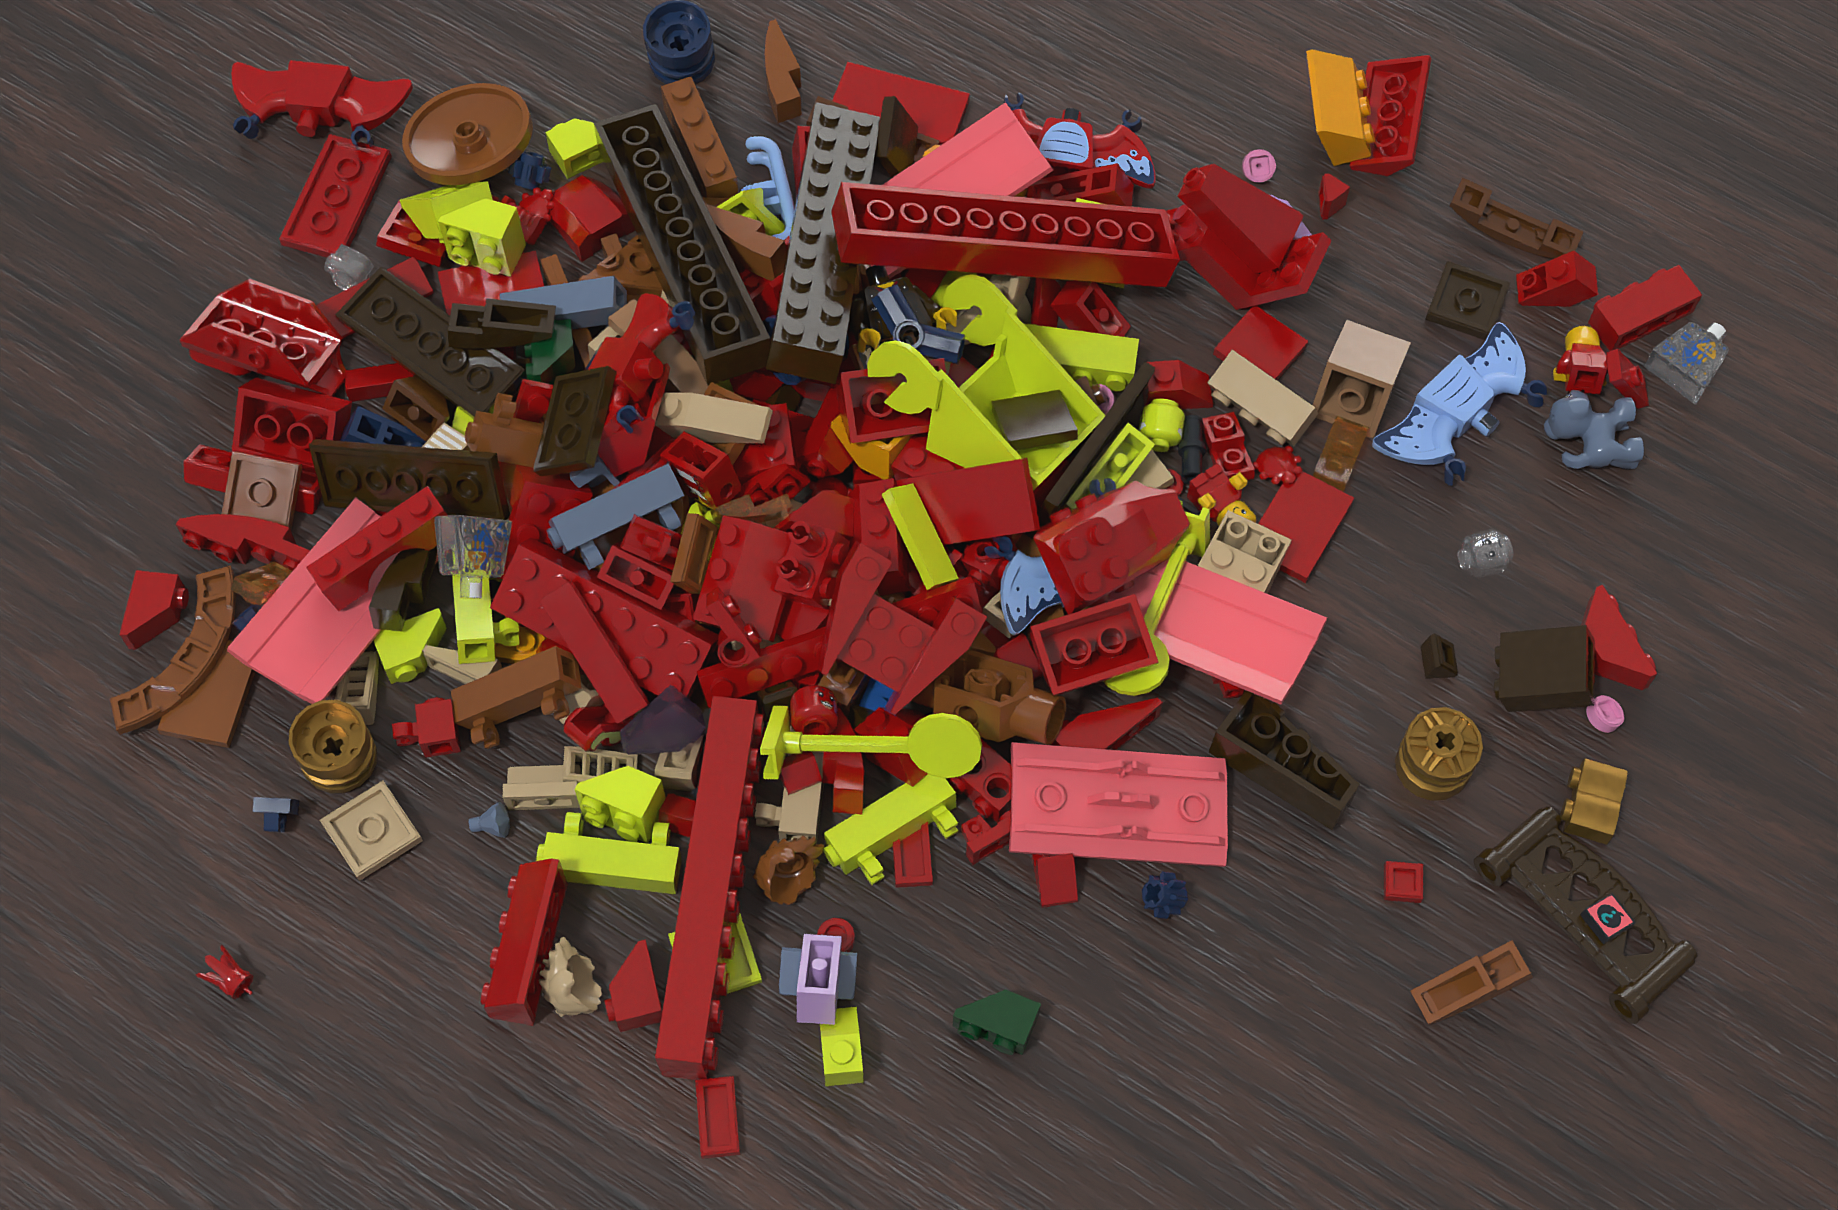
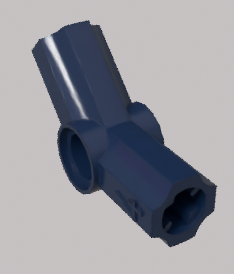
[871,284,966,365]

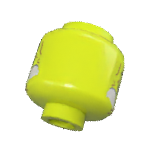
[1138,398,1185,452]

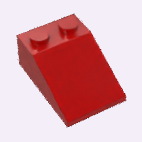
[695,403,797,486]

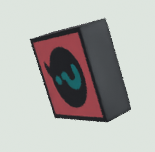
[1580,893,1636,945]

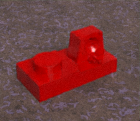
[961,809,1011,865]

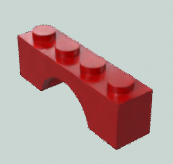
[306,486,459,612]

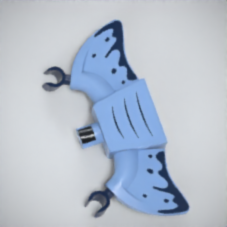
[1372,322,1547,486]
[984,478,1116,635]

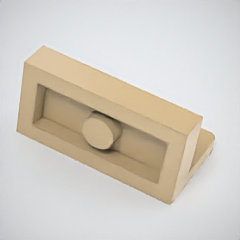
[503,765,581,810]

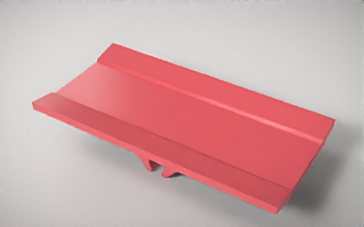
[871,102,1053,279]
[227,498,444,704]
[1103,558,1327,705]
[1009,742,1228,867]

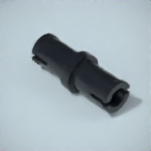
[1178,415,1206,484]

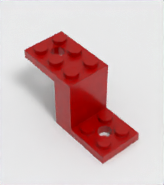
[1166,204,1332,310]
[494,379,593,579]

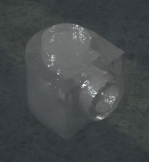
[324,244,373,290]

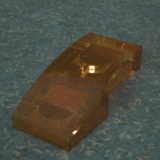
[1313,416,1369,492]
[712,494,793,523]

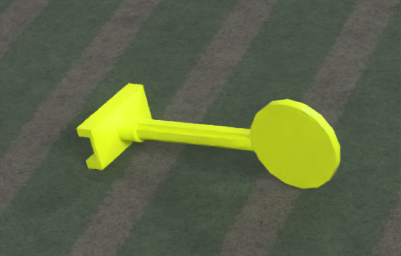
[1103,501,1210,696]
[760,706,982,779]

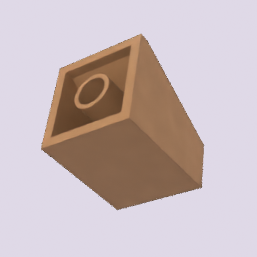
[1313,320,1411,439]

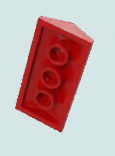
[1349,55,1431,176]

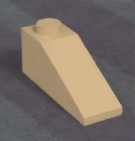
[655,393,773,443]

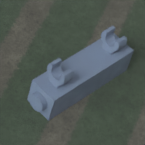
[500,276,627,329]
[546,463,684,570]

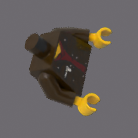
[848,265,957,353]

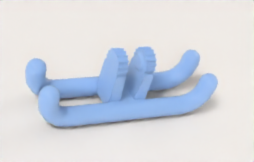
[741,136,795,240]

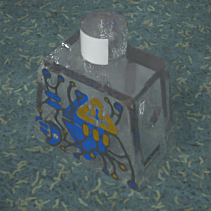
[1644,322,1729,405]
[434,515,512,599]

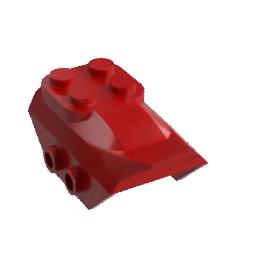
[179,279,346,397]
[1033,481,1190,614]

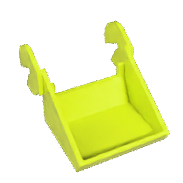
[867,274,1106,490]

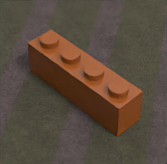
[661,76,738,198]

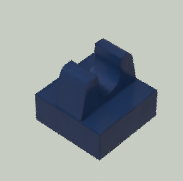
[253,797,299,832]

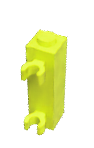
[450,543,520,664]
[823,774,958,885]
[536,812,682,894]

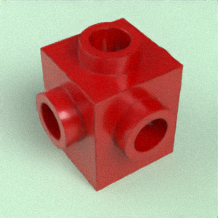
[961,537,1018,590]

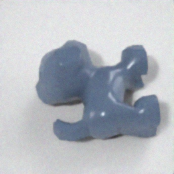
[1544,390,1644,469]

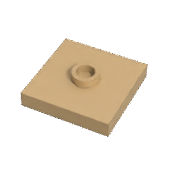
[320,781,423,881]

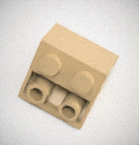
[1198,510,1292,594]

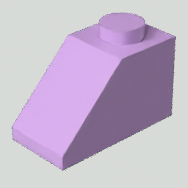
[797,934,842,1025]

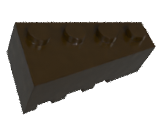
[1208,690,1360,830]

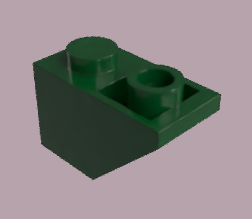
[524,319,575,385]
[952,989,1041,1055]

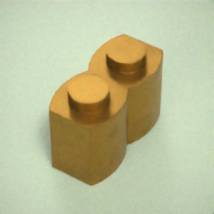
[1560,758,1628,845]

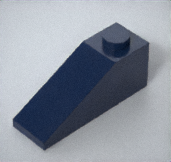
[340,406,426,447]

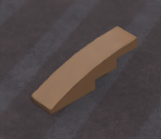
[608,299,708,395]

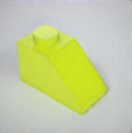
[545,118,604,179]
[373,608,447,684]
[820,1007,864,1086]

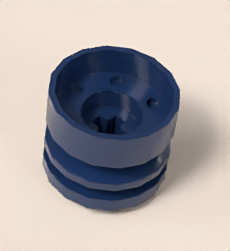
[643,0,715,84]

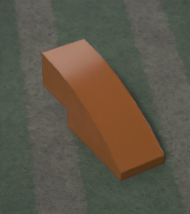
[765,19,802,123]
[706,204,787,281]
[1410,940,1533,1025]

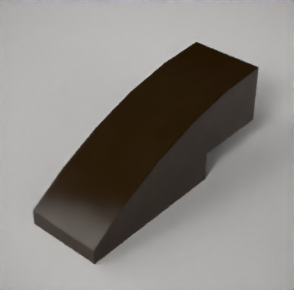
[448,298,556,349]
[369,544,440,632]

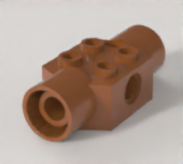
[911,649,1066,745]

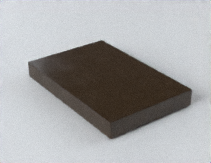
[533,366,616,477]

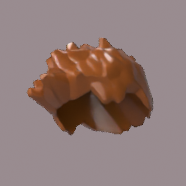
[753,836,824,905]

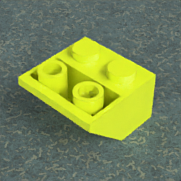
[438,198,526,277]
[574,766,666,843]

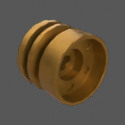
[289,700,377,793]
[1395,707,1483,801]

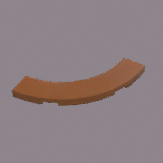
[110,565,236,735]

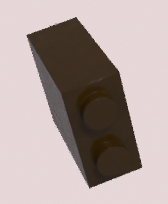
[1494,625,1595,712]

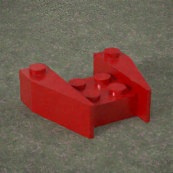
[817,541,987,715]

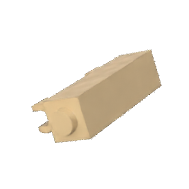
[755,722,824,844]

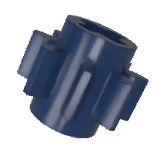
[508,151,552,189]
[1142,871,1188,919]

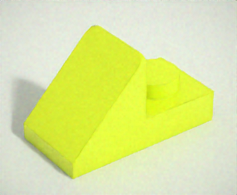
[717,188,785,236]

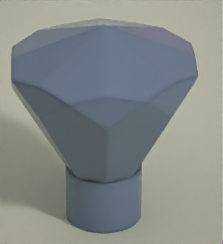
[469,802,510,838]

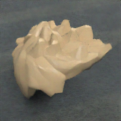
[539,937,602,1017]

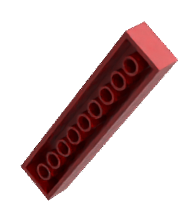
[831,182,1180,287]
[655,696,766,1080]

